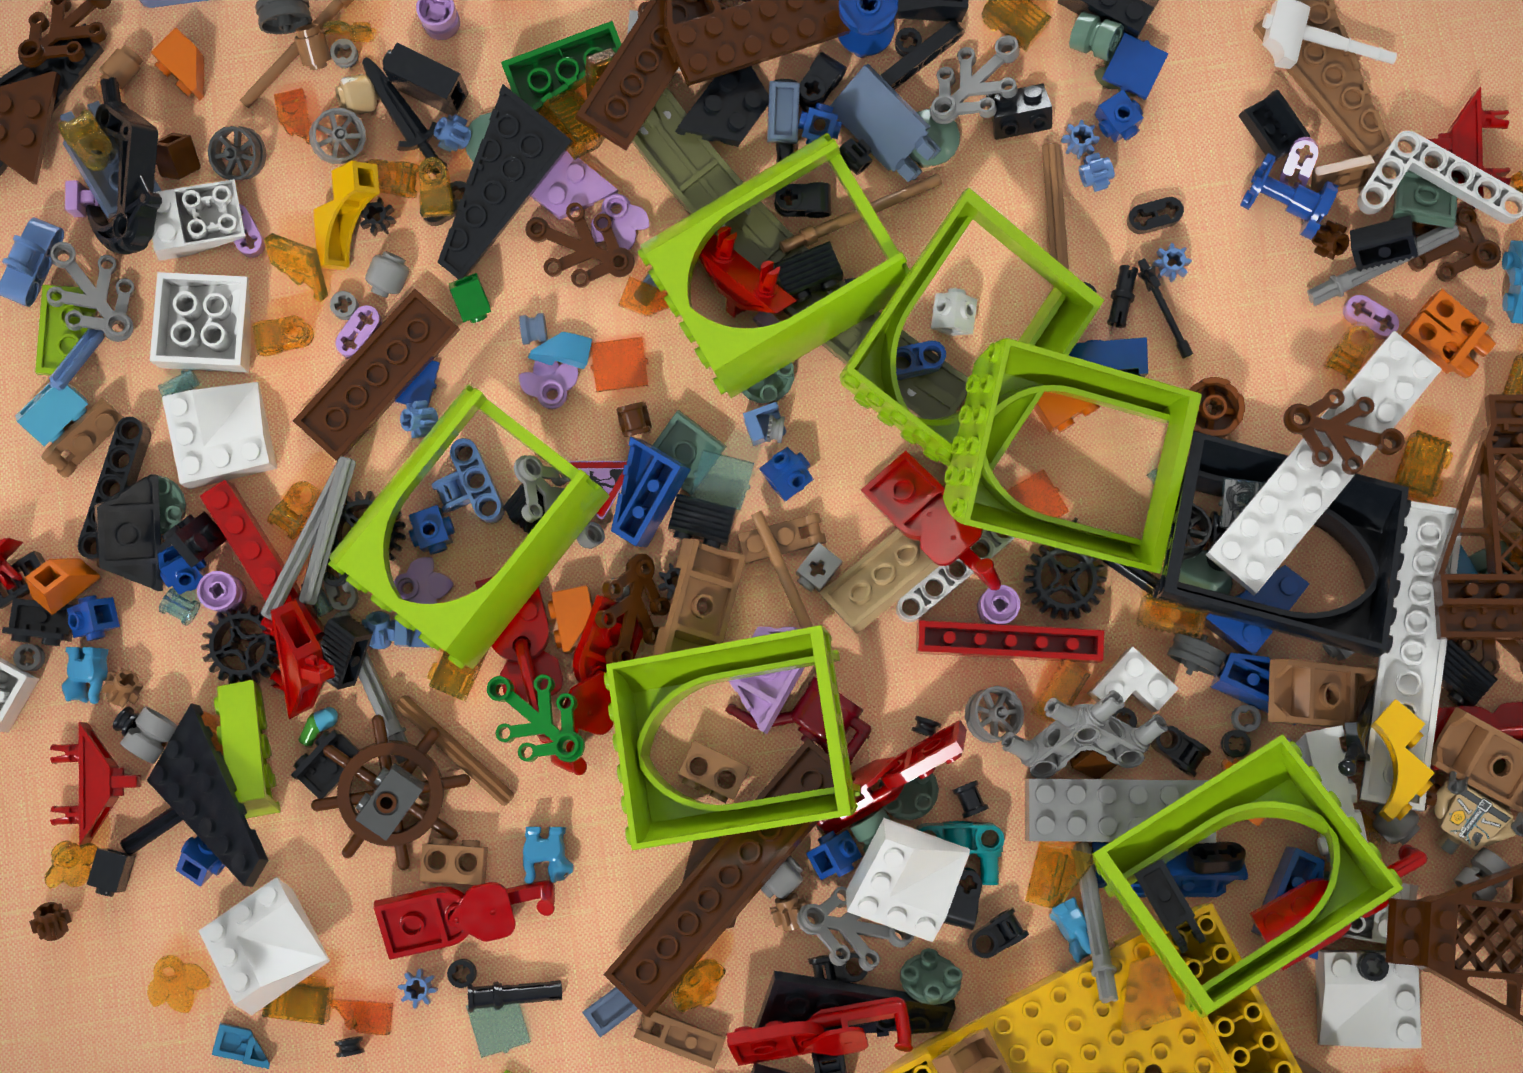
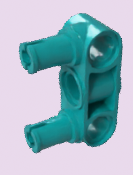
[915,821,1005,885]

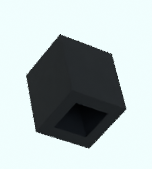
[86,848,136,897]

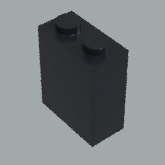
[383,42,469,116]

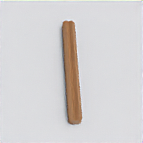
[1042,143,1069,287]
[395,695,515,806]

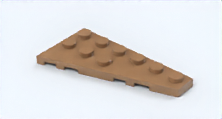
[1252,0,1391,158]

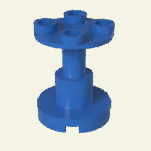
[838,0,898,58]
[1240,153,1339,240]

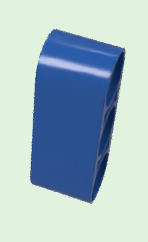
[896,341,946,380]

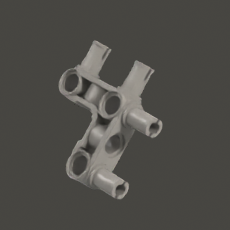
[1001,690,1168,779]

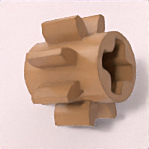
[101,668,143,708]
[770,893,807,931]

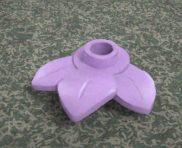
[591,193,649,250]
[519,361,578,409]
[394,557,454,604]

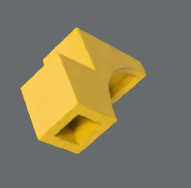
[313,161,380,270]
[1371,699,1435,822]

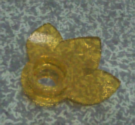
[323,20,377,42]
[44,840,100,889]
[147,955,211,1013]

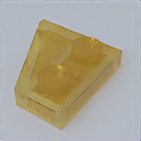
[264,233,328,302]
[1025,841,1094,909]
[1121,954,1182,1034]

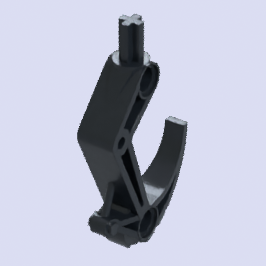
[86,77,162,255]

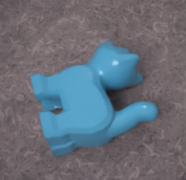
[61,647,109,704]
[523,827,574,884]
[1049,897,1091,963]

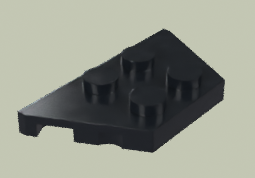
[675,66,769,147]
[94,474,163,591]

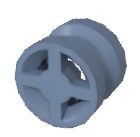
[519,313,548,345]

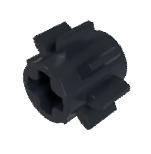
[839,138,872,175]
[360,197,396,237]
[658,563,681,601]

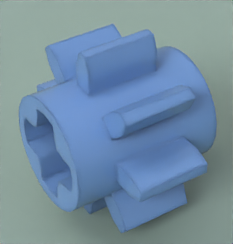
[434,114,471,152]
[1061,120,1100,159]
[1079,152,1115,192]
[1152,243,1192,282]
[400,400,438,438]
[362,611,395,649]
[398,968,438,1009]

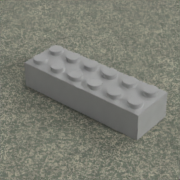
[1025,779,1216,843]

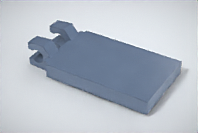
[830,64,941,182]
[59,101,162,219]

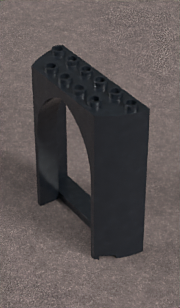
[1152,431,1411,657]

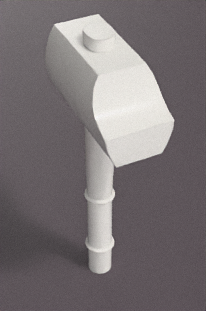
[1262,0,1397,69]

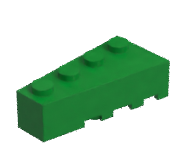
[501,20,621,114]

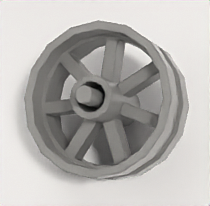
[309,108,366,164]
[965,686,1024,744]

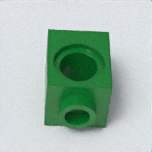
[449,273,491,323]

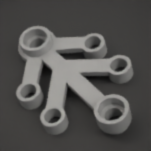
[930,35,1020,124]
[46,242,135,342]
[514,455,605,549]
[797,886,914,971]

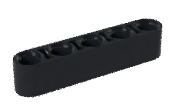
[77,417,151,562]

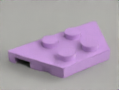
[530,150,618,220]
[729,627,805,734]

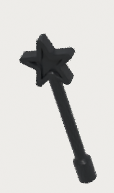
[1138,258,1194,359]

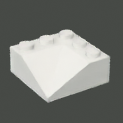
[150,272,251,373]
[162,382,278,489]
[846,818,970,942]
[199,877,330,1016]
[1315,950,1422,1048]

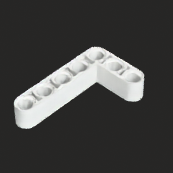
[1357,130,1523,224]
[896,529,1015,623]

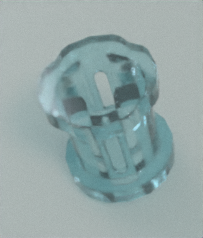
[159,588,200,626]

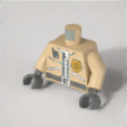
[1434,771,1523,855]

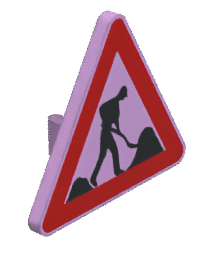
[569,461,627,519]

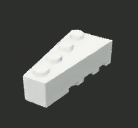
[1296,725,1368,863]

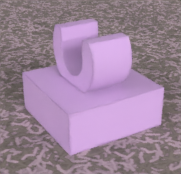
[65,180,99,218]

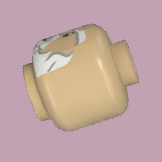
[335,74,381,115]

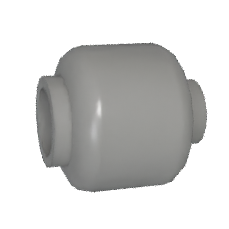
[365,251,409,298]
[1372,804,1420,845]
[761,856,803,899]

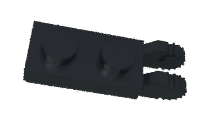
[1134,859,1206,954]

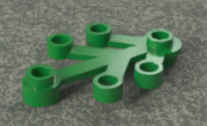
[487,674,585,762]

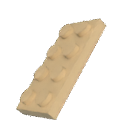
[820,529,940,634]

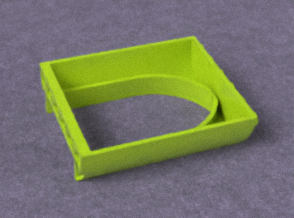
[637,133,910,398]
[839,188,1104,471]
[943,338,1202,574]
[328,384,610,669]
[604,625,861,851]
[1092,734,1403,1018]

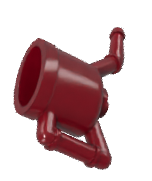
[725,676,871,765]

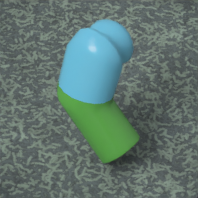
[299,707,338,746]

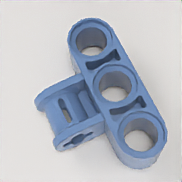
[0,217,64,307]
[431,438,505,524]

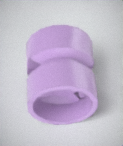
[416,0,460,40]
[197,571,247,614]
[977,585,1020,625]

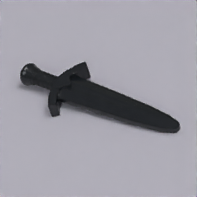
[362,57,447,175]
[1338,680,1376,776]

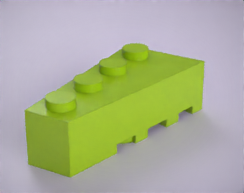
[214,680,281,819]

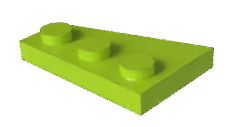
[35,285,97,376]

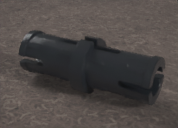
[1107,265,1139,328]

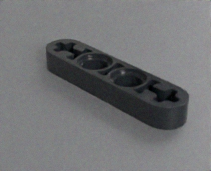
[880,20,965,90]

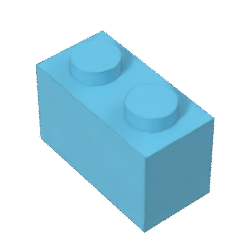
[15,383,88,446]

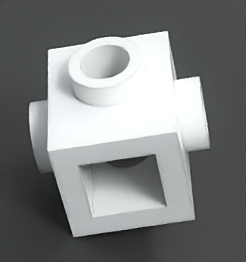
[931,288,977,336]

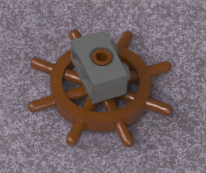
[311,715,471,870]

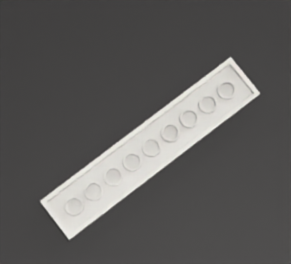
[1205,330,1442,595]
[1359,501,1464,812]

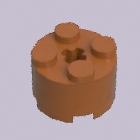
[1189,377,1245,438]

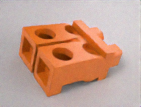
[1401,289,1496,379]

